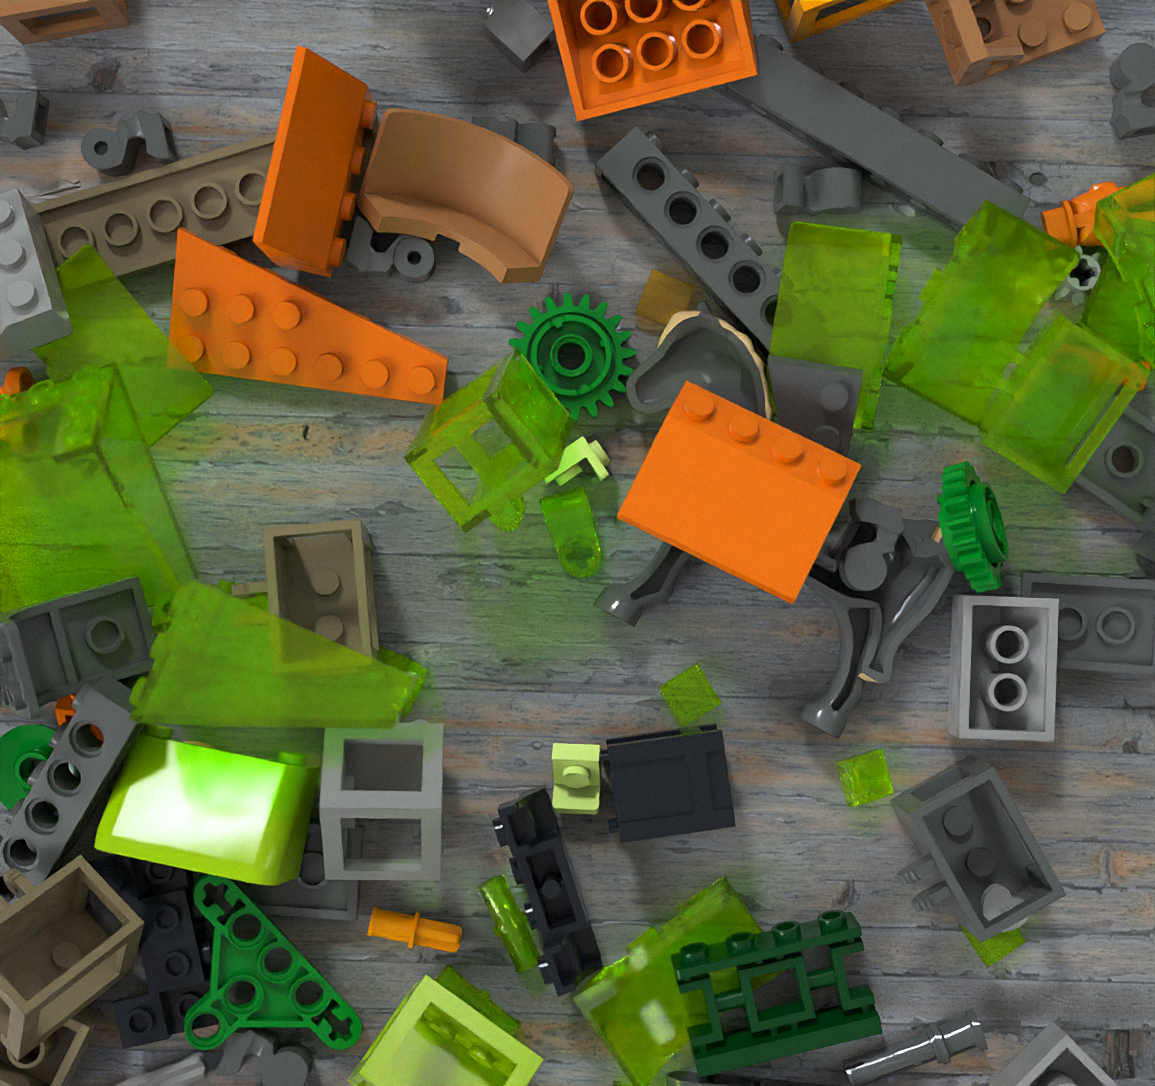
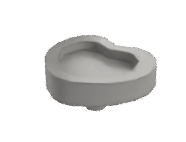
[980,883,1029,932]

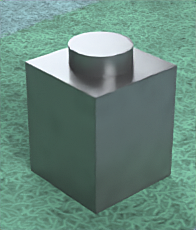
[482,0,556,74]

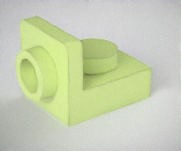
[536,436,611,486]
[551,743,602,815]

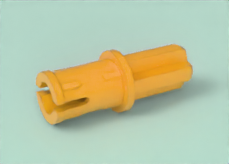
[368,906,463,953]

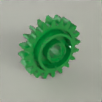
[507,292,636,423]
[937,461,1009,593]

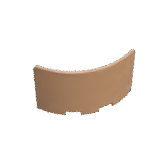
[356,108,574,284]

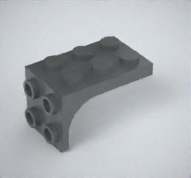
[0,576,163,720]

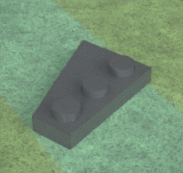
[767,355,863,458]

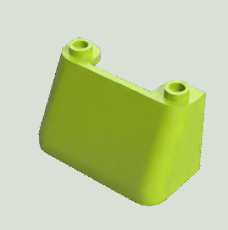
[94,724,320,885]

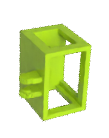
[347,975,544,1086]

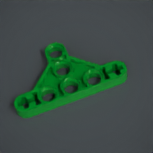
[184,873,362,1050]

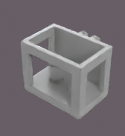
[319,718,444,881]

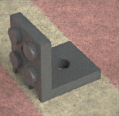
[1056,395,1155,535]

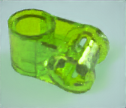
[539,485,602,578]

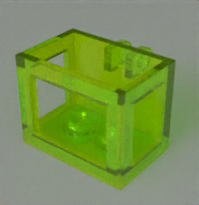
[976,306,1151,494]
[403,348,574,533]

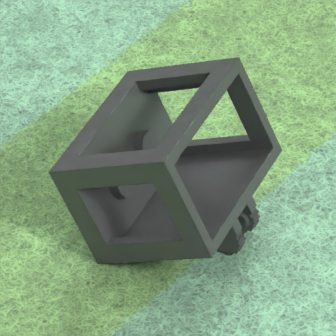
[890,755,1067,943]

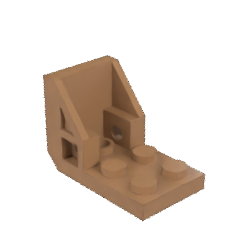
[925,0,1106,87]

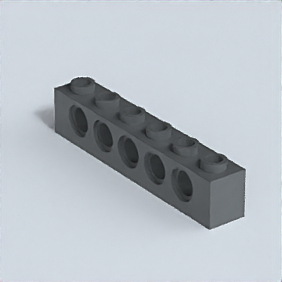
[595,126,829,359]
[0,675,156,906]

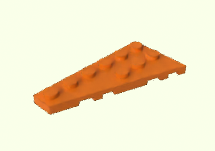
[166,227,449,406]

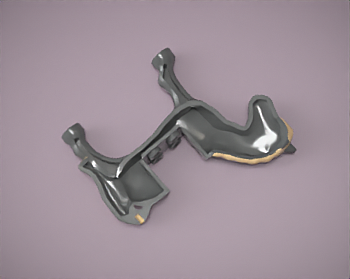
[593,300,955,739]

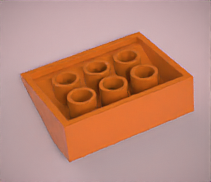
[547,0,759,122]
[252,46,377,278]
[617,380,861,605]

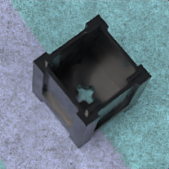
[599,723,736,843]

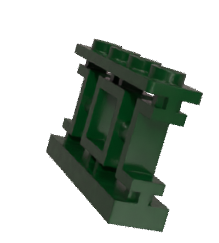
[670,910,883,1078]

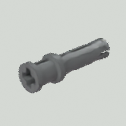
[843,1008,988,1086]

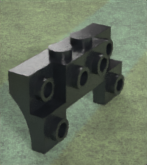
[492,785,603,996]
[87,854,220,1049]

